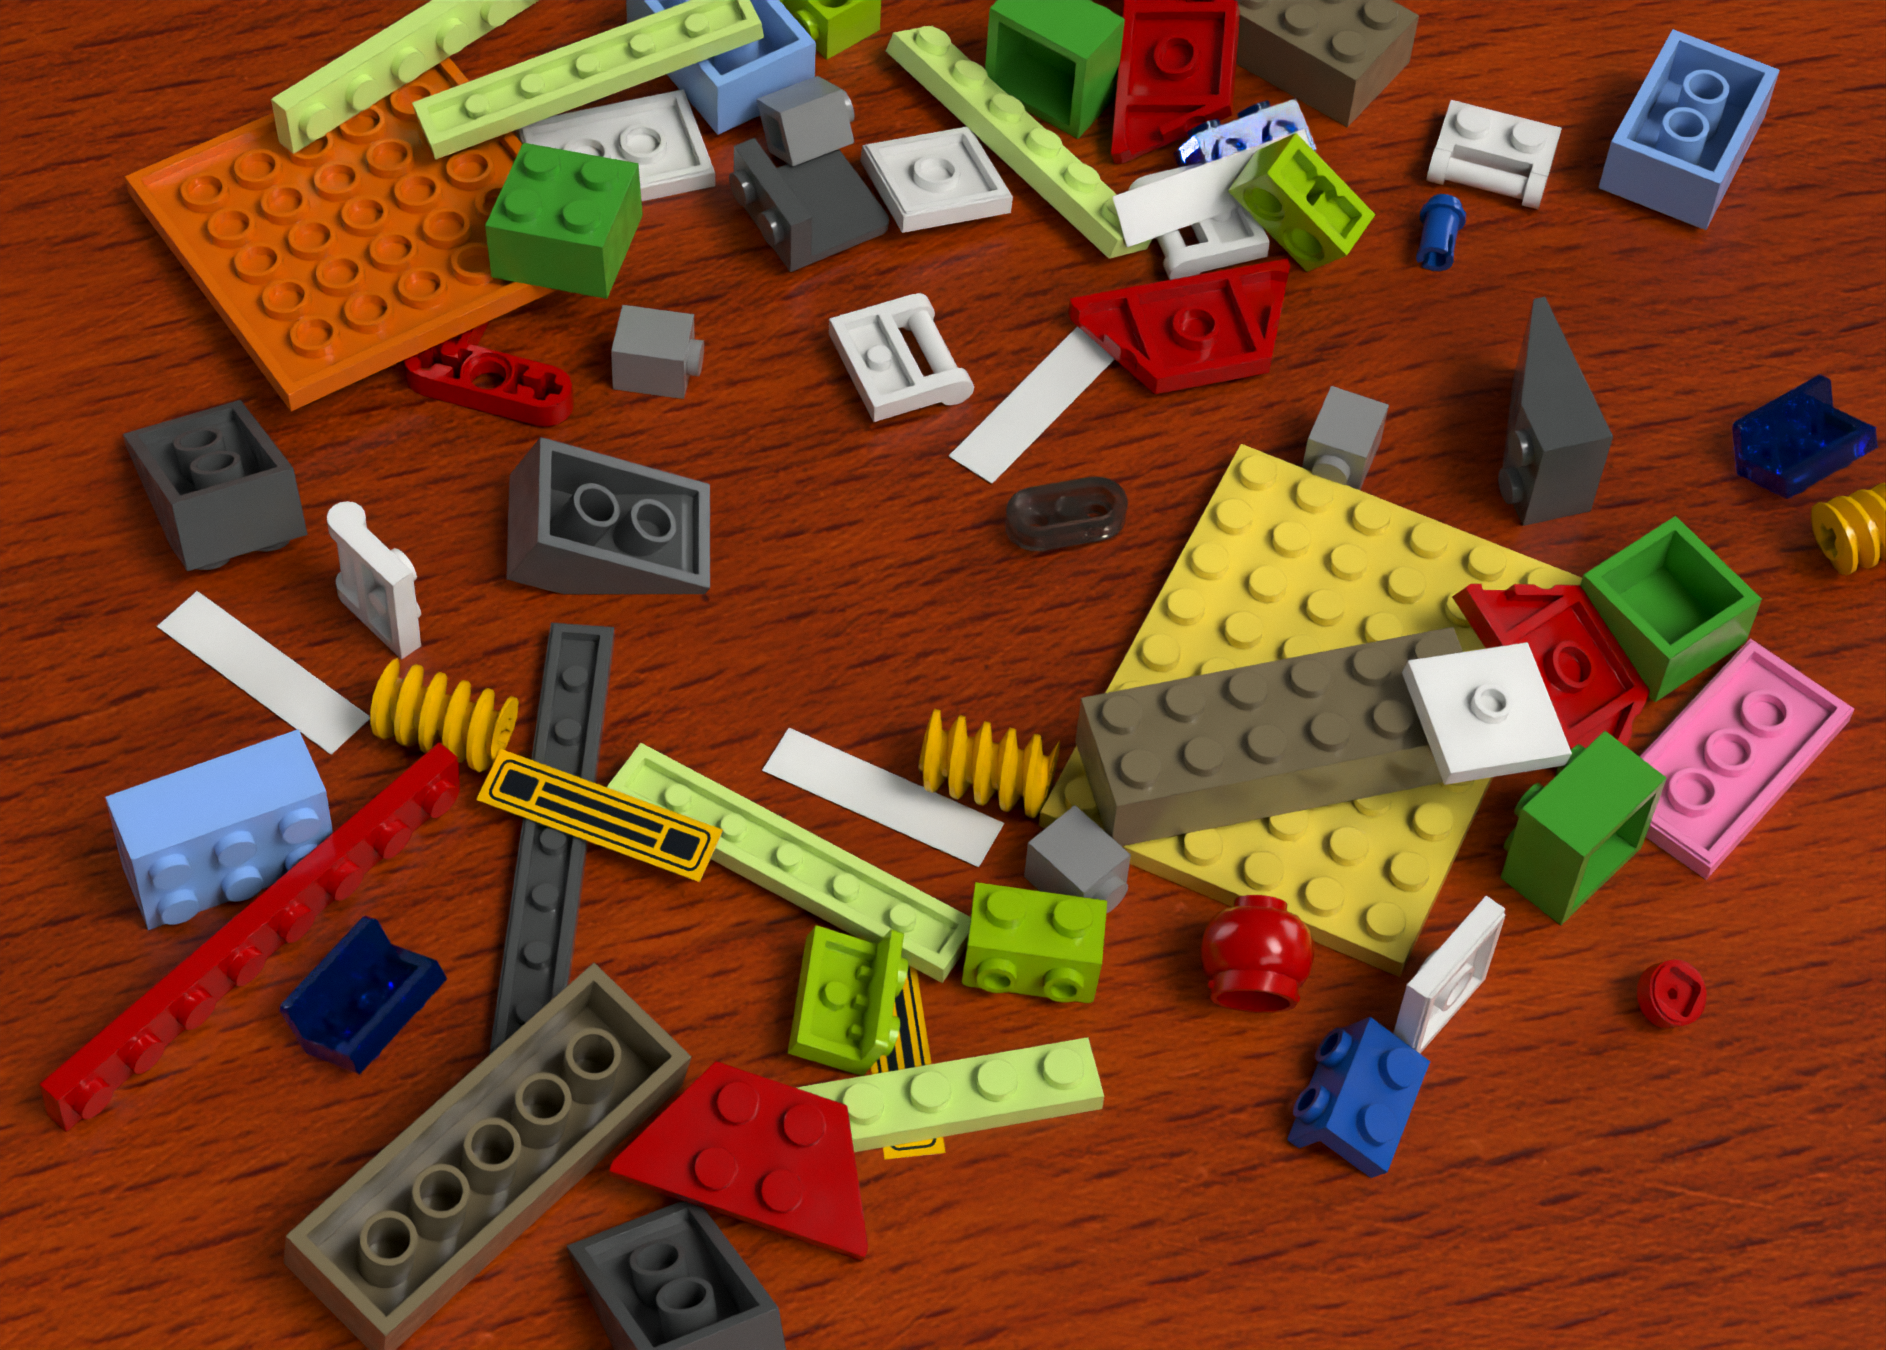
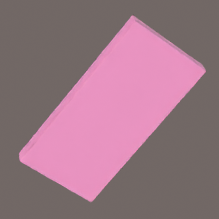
[1640,638,1854,880]

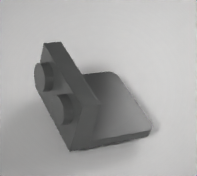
[729,138,889,272]

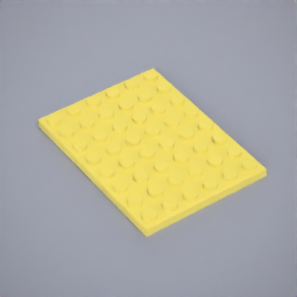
[1039,444,1582,977]

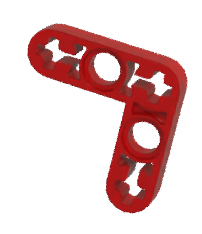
[404,321,574,427]

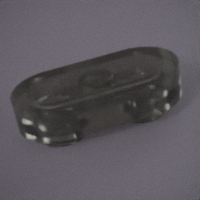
[1005,476,1128,551]

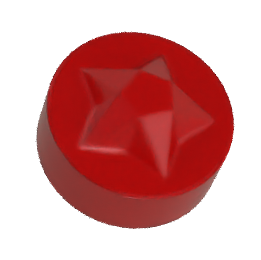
[1637,959,1707,1029]

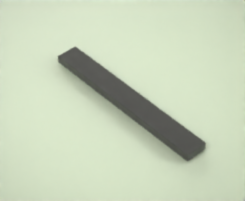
[489,623,615,1055]

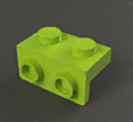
[962,882,1107,1003]
[788,925,908,1076]

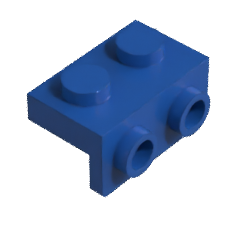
[1287,1017,1430,1178]

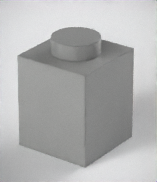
[756,76,855,166]
[611,305,704,399]
[1302,386,1389,490]
[1024,805,1131,914]

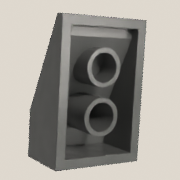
[1498,296,1613,526]
[123,400,308,571]
[506,437,710,594]
[567,1201,786,1350]

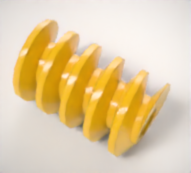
[1811,483,1886,576]
[370,658,519,772]
[918,709,1060,818]

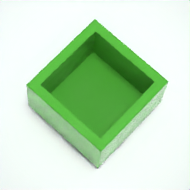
[985,0,1125,139]
[485,143,643,299]
[1580,516,1762,702]
[1500,731,1667,925]

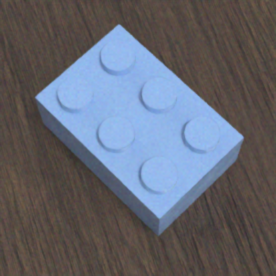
[626,0,816,135]
[1599,29,1780,230]
[105,729,333,930]

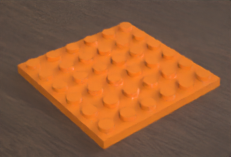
[125,57,556,411]

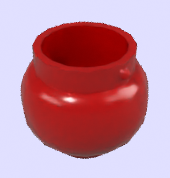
[1200,895,1314,1013]

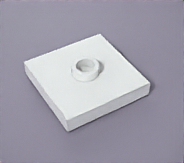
[861,127,1013,233]
[1402,642,1572,785]
[1393,896,1506,1053]

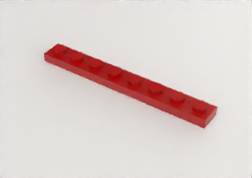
[39,742,460,1132]

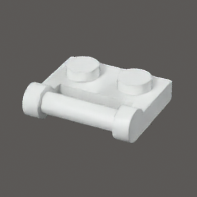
[1426,100,1562,210]
[1128,158,1270,280]
[829,293,974,422]
[327,501,421,660]

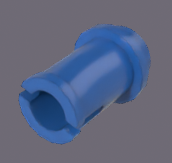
[1416,194,1466,271]

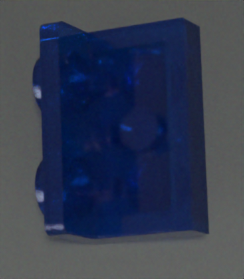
[1173,98,1316,168]
[1732,374,1878,499]
[280,916,447,1074]

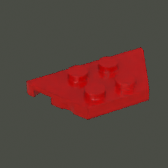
[1111,0,1240,164]
[1068,258,1290,394]
[1452,584,1650,750]
[608,1061,868,1261]

